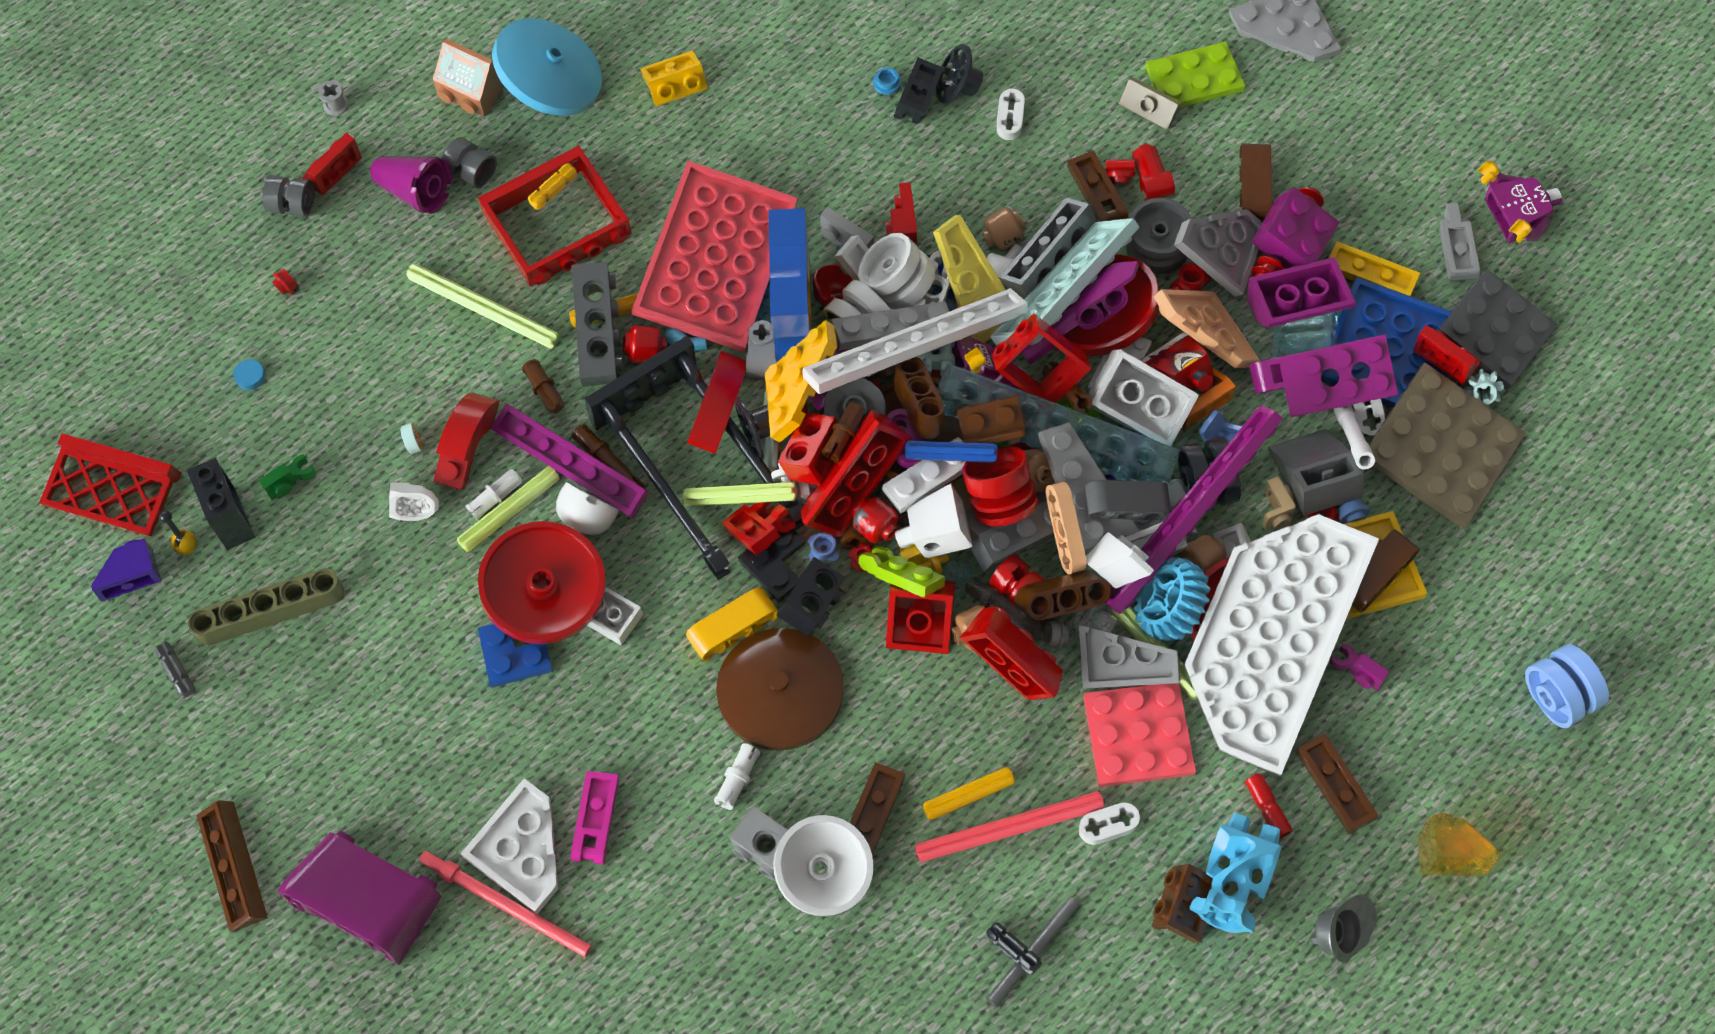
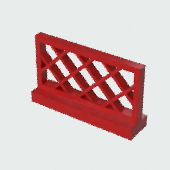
[39,433,182,537]

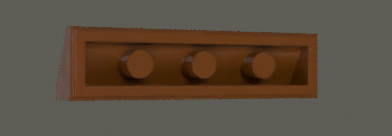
[197,800,268,933]

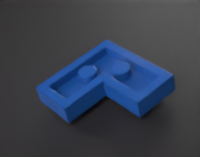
[478,624,553,688]

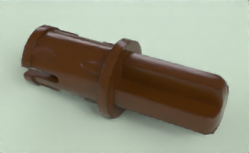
[522,359,565,413]
[821,402,865,462]

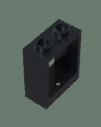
[187,458,256,550]

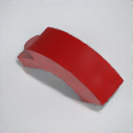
[433,392,500,490]

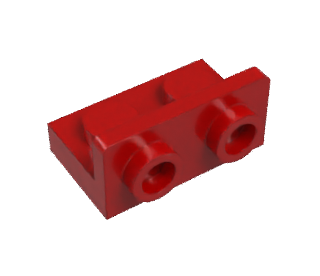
[302,133,362,196]
[1413,325,1480,385]

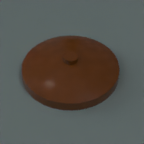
[716,628,844,751]

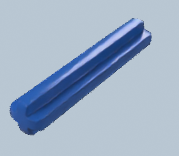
[905,441,998,463]

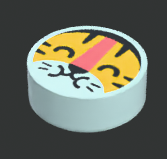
[400,423,423,454]

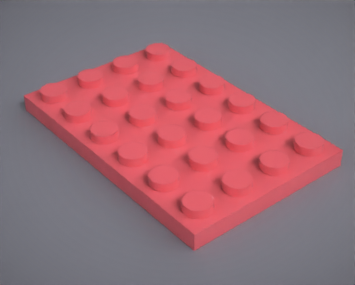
[631,160,798,352]

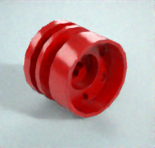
[962,446,1039,526]

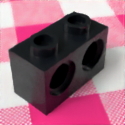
[776,557,846,636]

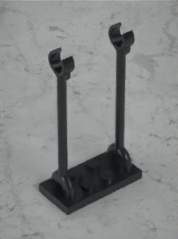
[585,336,805,580]

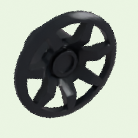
[936,44,983,104]
[735,397,770,459]

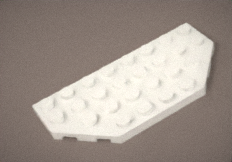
[1184,514,1379,776]

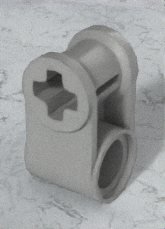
[746,320,776,379]

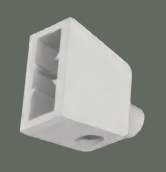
[895,484,973,558]

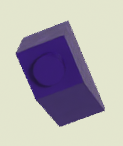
[91,539,161,602]

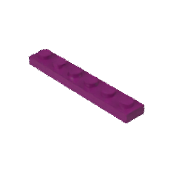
[490,403,650,518]

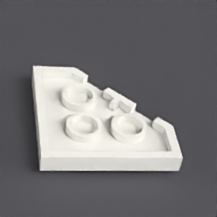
[461,779,558,914]

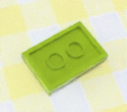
[1145,41,1245,107]

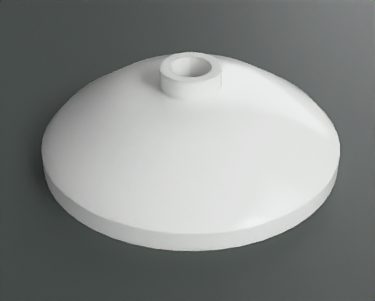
[774,815,873,916]

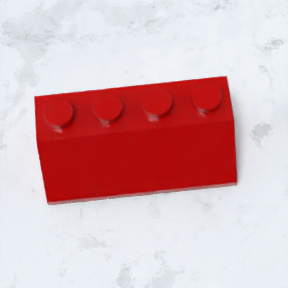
[801,410,912,537]

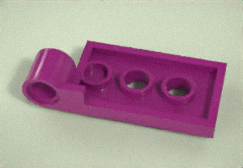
[1249,334,1398,417]

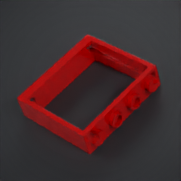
[478,145,632,287]

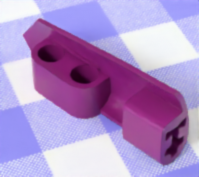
[1021,261,1139,364]

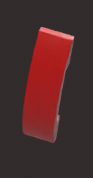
[687,351,746,454]

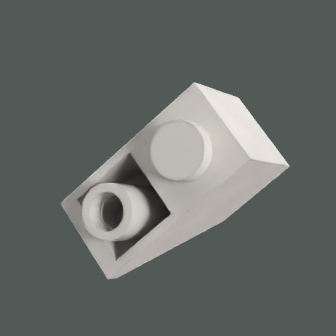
[1086,532,1154,588]

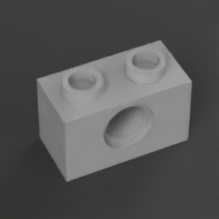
[730,806,788,881]

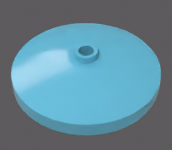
[492,18,602,116]

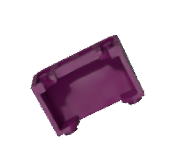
[277,830,442,965]

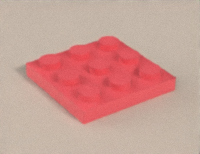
[1083,683,1196,787]

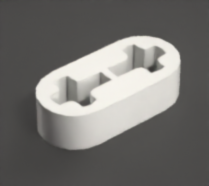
[996,89,1025,140]
[1353,378,1386,435]
[1079,803,1140,845]

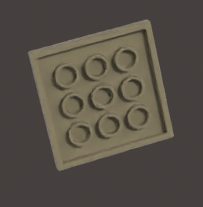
[1369,362,1526,529]

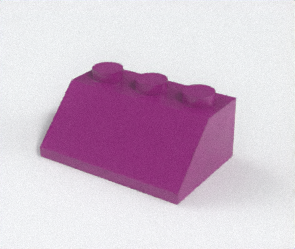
[1247,257,1356,328]

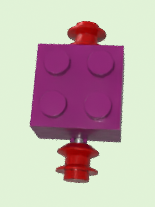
[1251,187,1340,277]

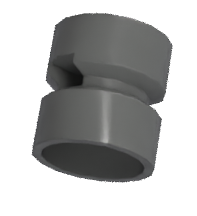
[442,137,497,189]
[262,175,315,217]

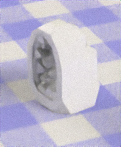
[389,482,439,521]

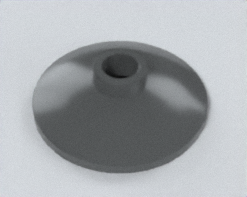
[824,378,886,433]

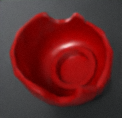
[812,264,853,307]

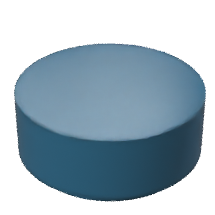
[233,360,265,390]

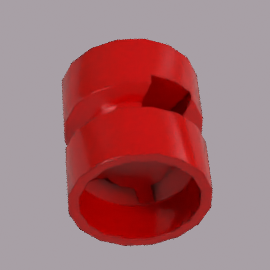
[989,554,1045,613]

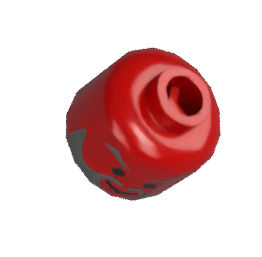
[852,497,899,543]

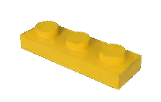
[1329,241,1420,297]

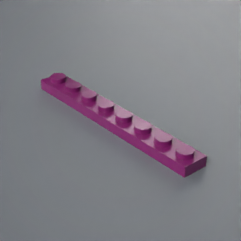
[1105,405,1283,614]

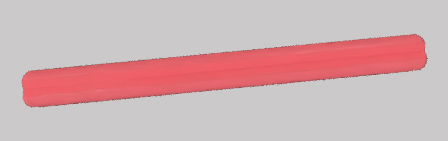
[915,791,1104,862]

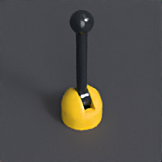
[159,510,197,555]

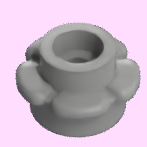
[1044,618,1069,649]

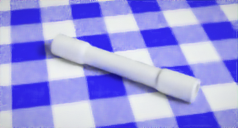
[1334,405,1375,469]

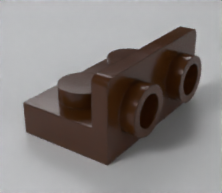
[956,394,1027,445]
[1152,864,1213,943]

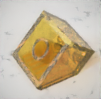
[1417,813,1500,876]

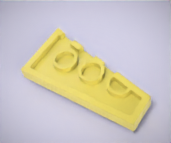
[933,215,1006,343]

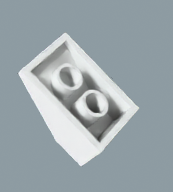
[1088,350,1199,449]

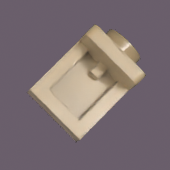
[1262,476,1296,530]

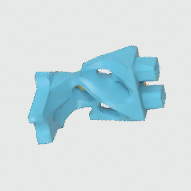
[1190,813,1282,933]

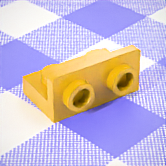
[640,50,707,106]

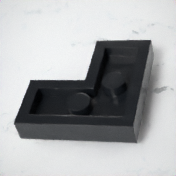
[738,528,805,603]

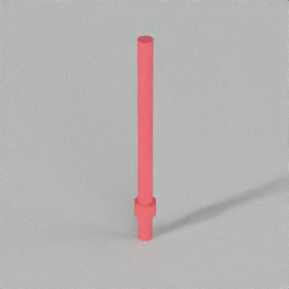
[419,851,592,957]

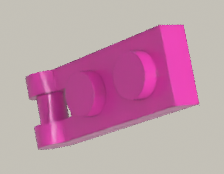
[571,771,620,865]

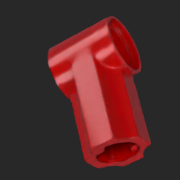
[1132,144,1175,201]

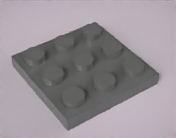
[1438,269,1558,390]

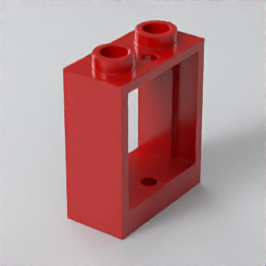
[991,313,1091,410]

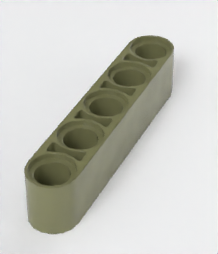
[188,568,344,645]

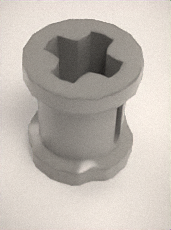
[318,80,349,116]

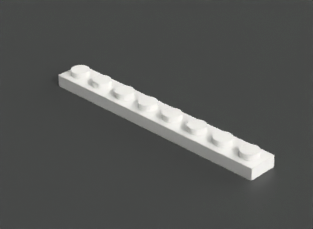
[803,288,1028,394]

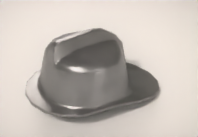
[1310,895,1377,962]

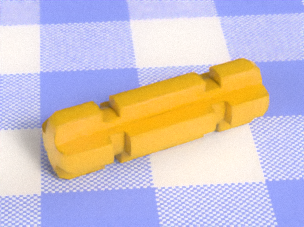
[528,163,577,210]

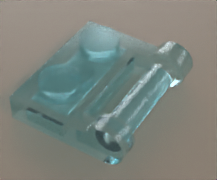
[1272,312,1339,359]

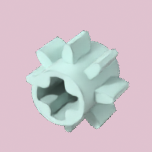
[1464,368,1504,407]

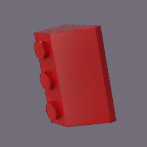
[960,606,1063,700]

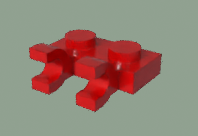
[721,502,796,555]

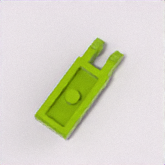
[858,546,945,598]

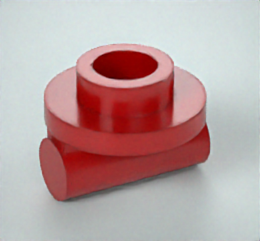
[1106,159,1136,183]

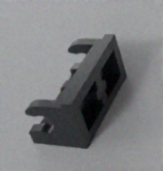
[894,57,944,124]

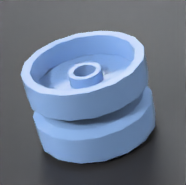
[1525,644,1609,728]

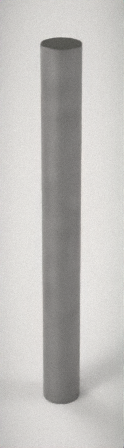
[986,897,1080,1008]

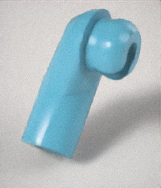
[665,327,707,352]

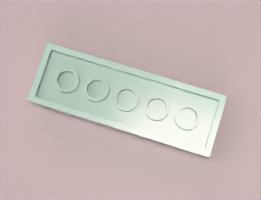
[990,218,1139,346]

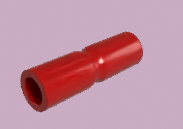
[1245,773,1293,839]

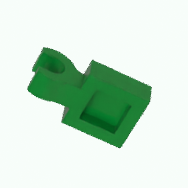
[258,454,317,501]

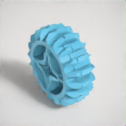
[1133,557,1211,643]

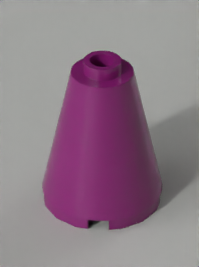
[370,156,452,214]

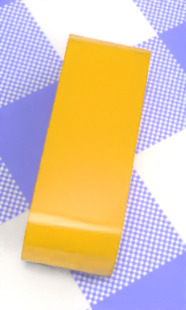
[686,587,779,661]

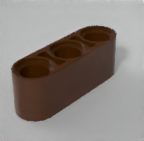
[1239,143,1272,219]
[894,356,945,439]
[1352,529,1420,613]
[1014,571,1111,620]

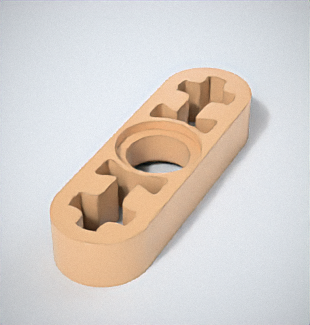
[1046,482,1087,574]

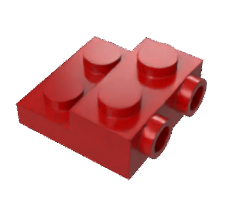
[885,182,917,245]

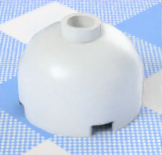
[556,482,619,536]

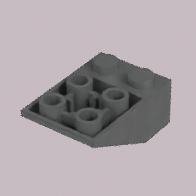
[1268,429,1364,516]

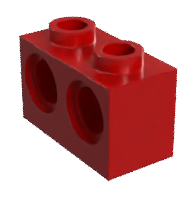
[778,413,838,485]

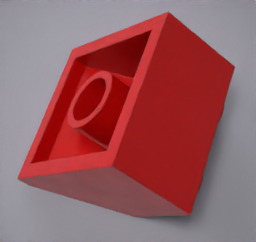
[886,581,956,654]

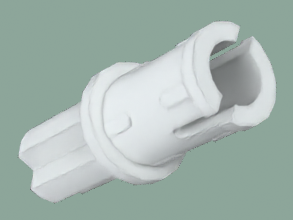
[465,469,522,521]

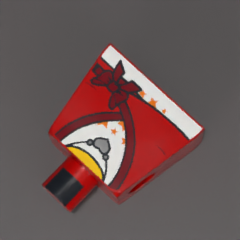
[1140,332,1214,392]

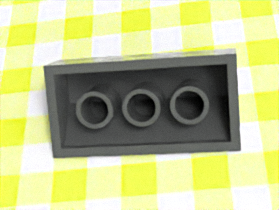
[966,491,1055,572]

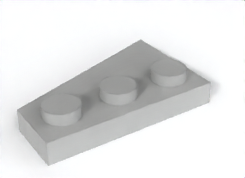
[1079,625,1180,689]

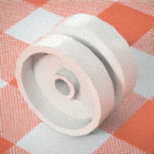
[858,233,935,310]
[823,280,891,323]

